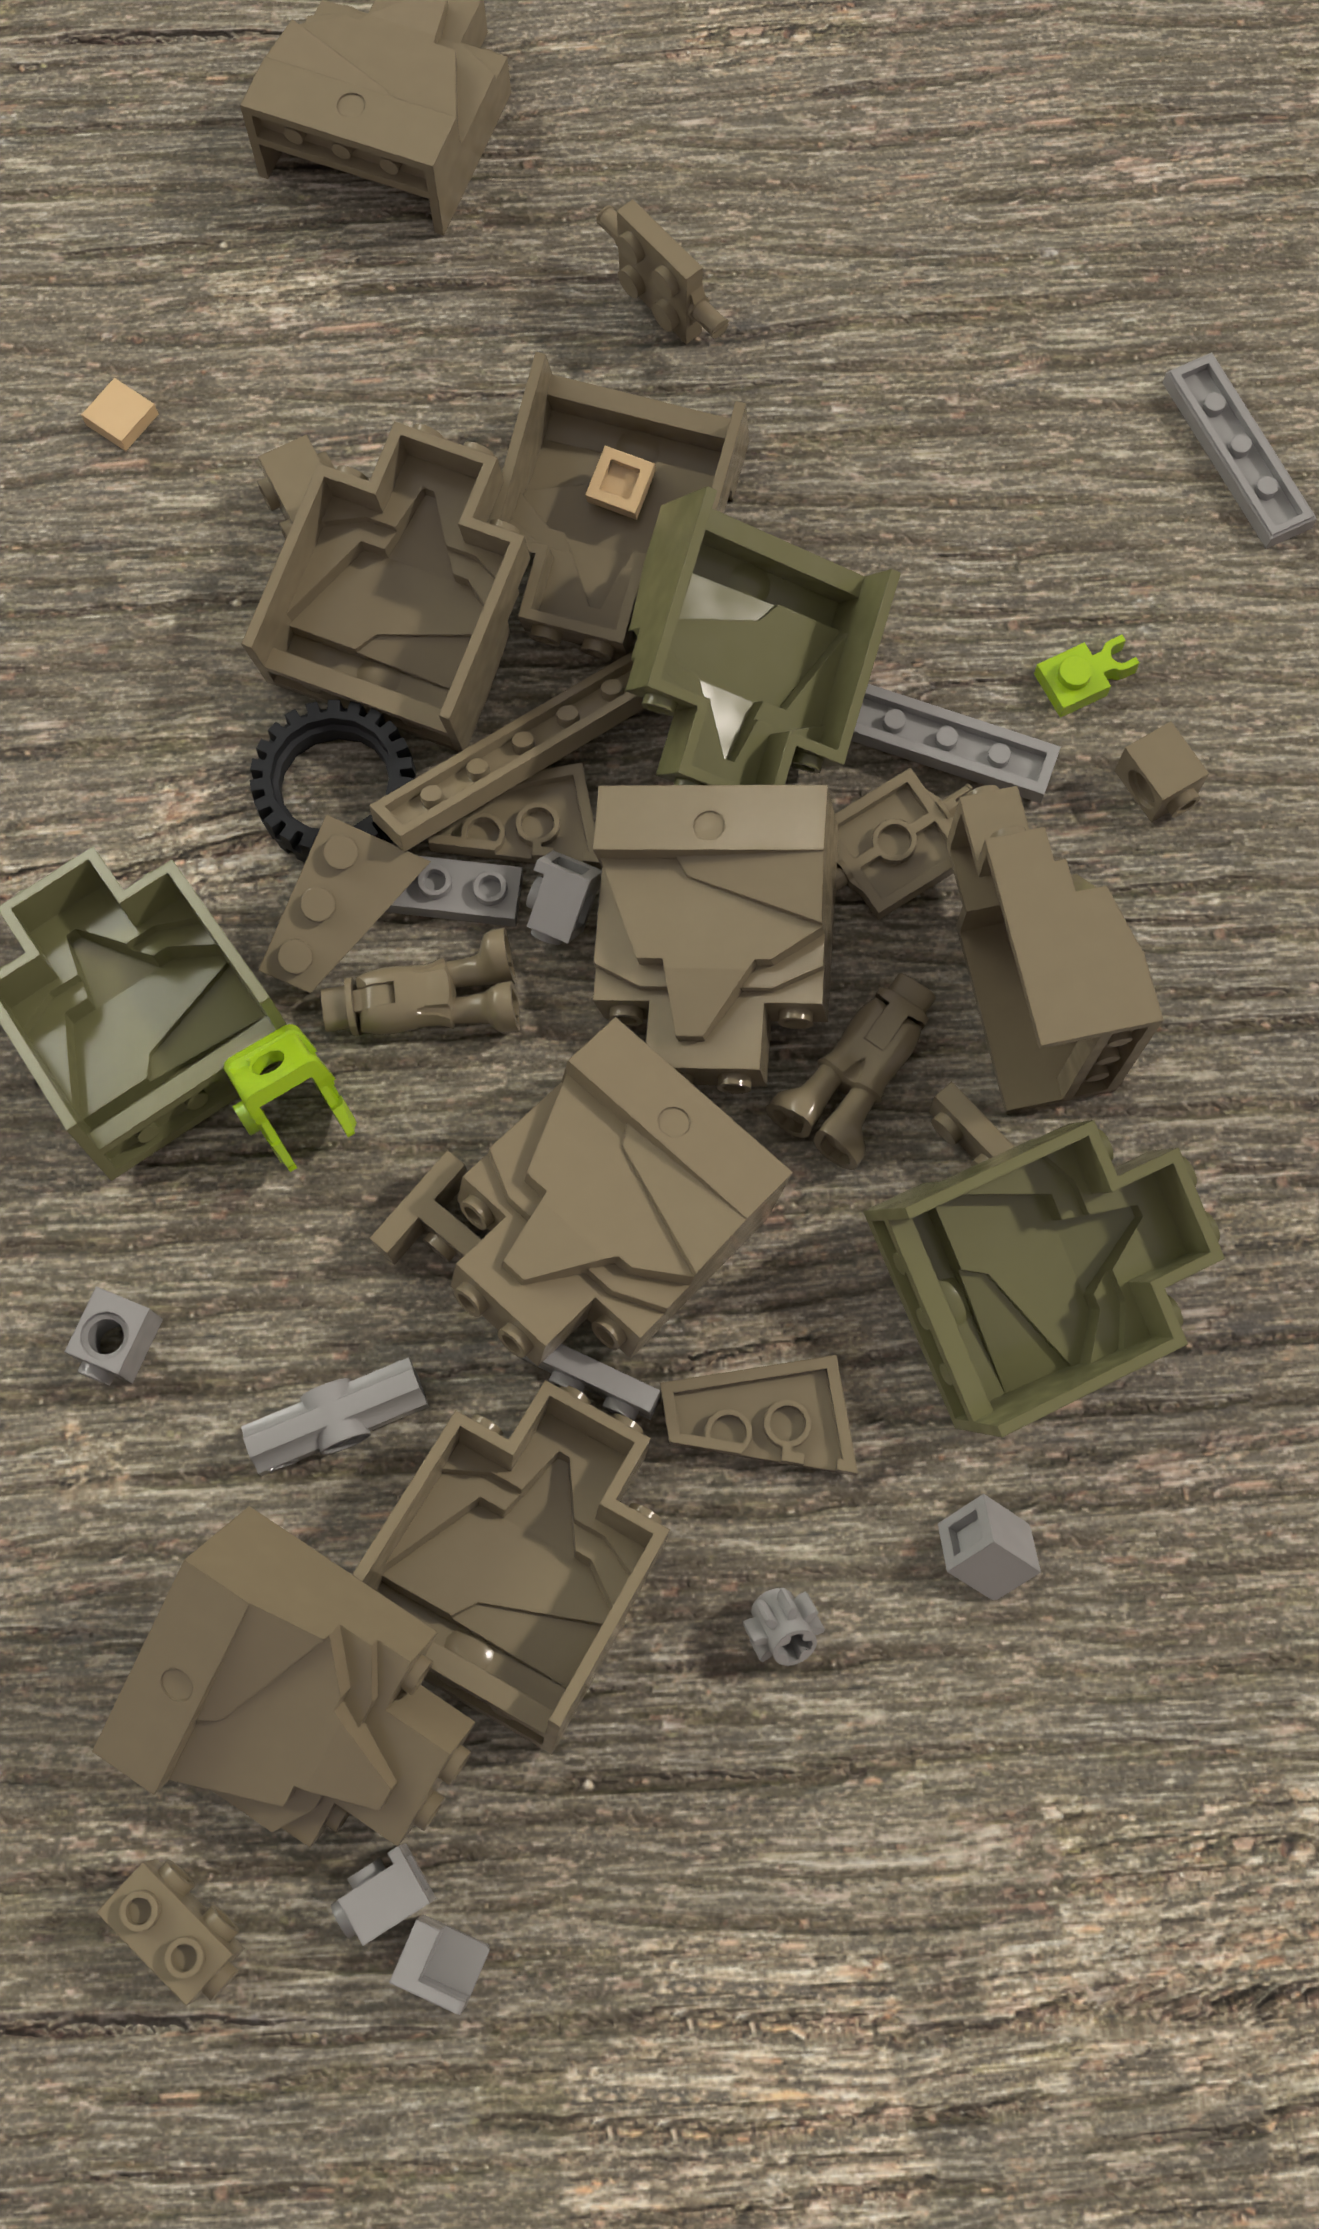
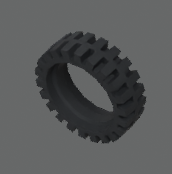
[250,699,417,863]

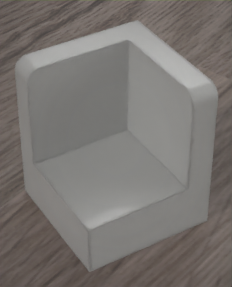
[938,1494,1041,1600]
[389,1914,490,2015]

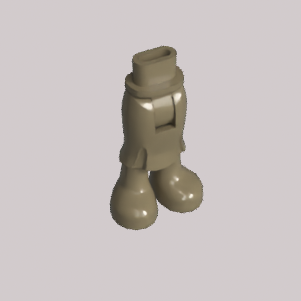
[321,927,521,1036]
[766,973,936,1170]

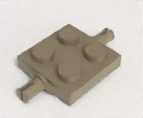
[596,199,729,345]
[835,767,973,920]

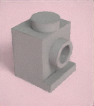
[526,850,602,945]
[331,1843,437,1946]

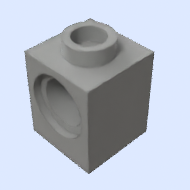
[64,1286,163,1386]

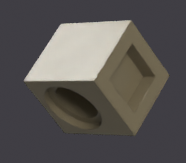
[1115,721,1209,823]

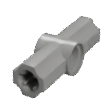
[241,1357,429,1476]

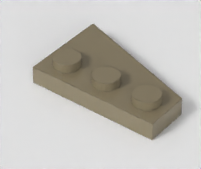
[258,815,431,993]

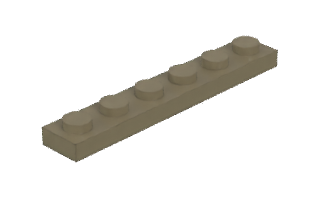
[369,651,645,852]

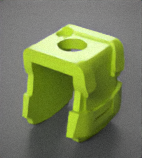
[224,1024,357,1172]

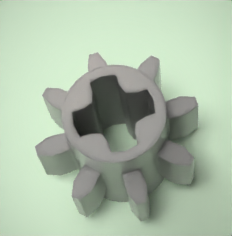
[743,1588,825,1666]

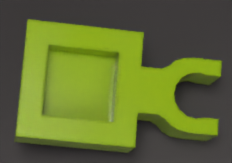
[1034,635,1140,718]

